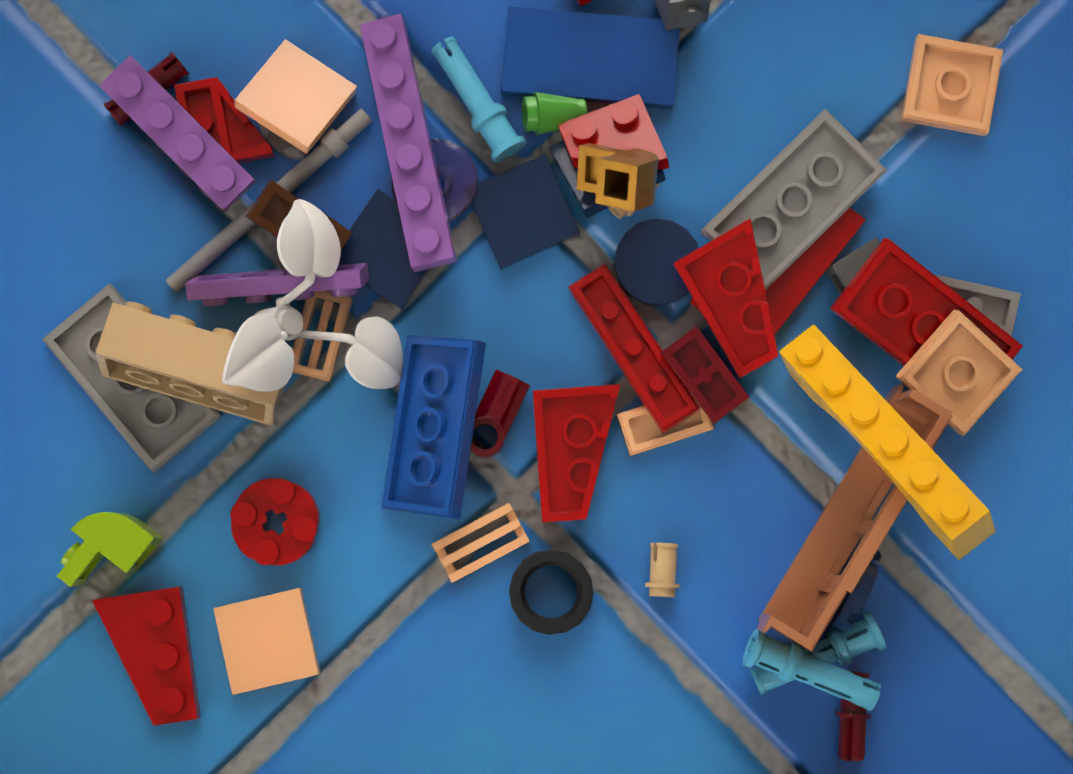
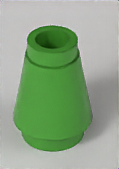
[522,92,587,136]

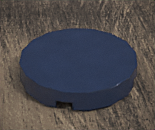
[614,218,699,306]
[829,550,882,632]

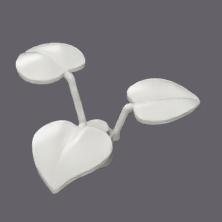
[222,199,403,392]

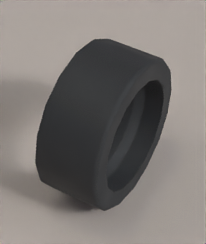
[509,549,594,635]

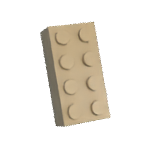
[95,301,285,426]

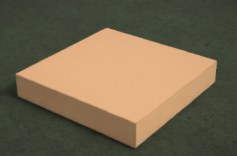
[900,34,1003,137]
[235,39,357,154]
[895,310,1023,436]
[213,588,321,695]

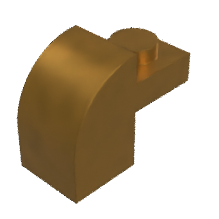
[576,143,658,211]

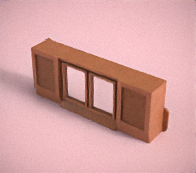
[757,384,953,652]

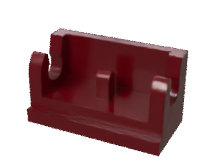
[660,326,750,424]

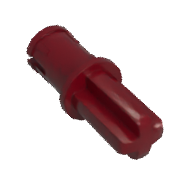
[835,671,871,762]

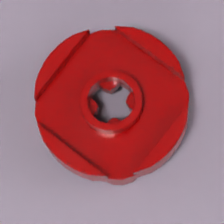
[230,478,320,566]

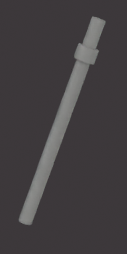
[165,109,372,293]

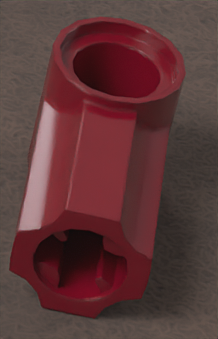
[470,370,530,458]

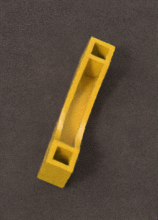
[779,324,996,560]

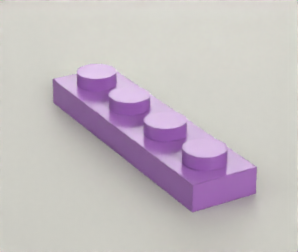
[99,55,257,212]
[185,263,369,306]

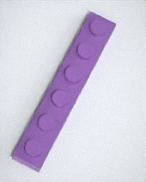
[360,13,457,272]

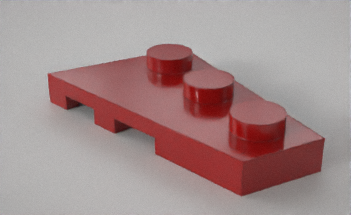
[673,218,779,378]
[533,384,620,523]
[92,586,201,726]

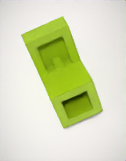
[57,512,163,587]

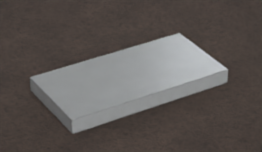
[700,109,887,290]
[42,283,223,473]

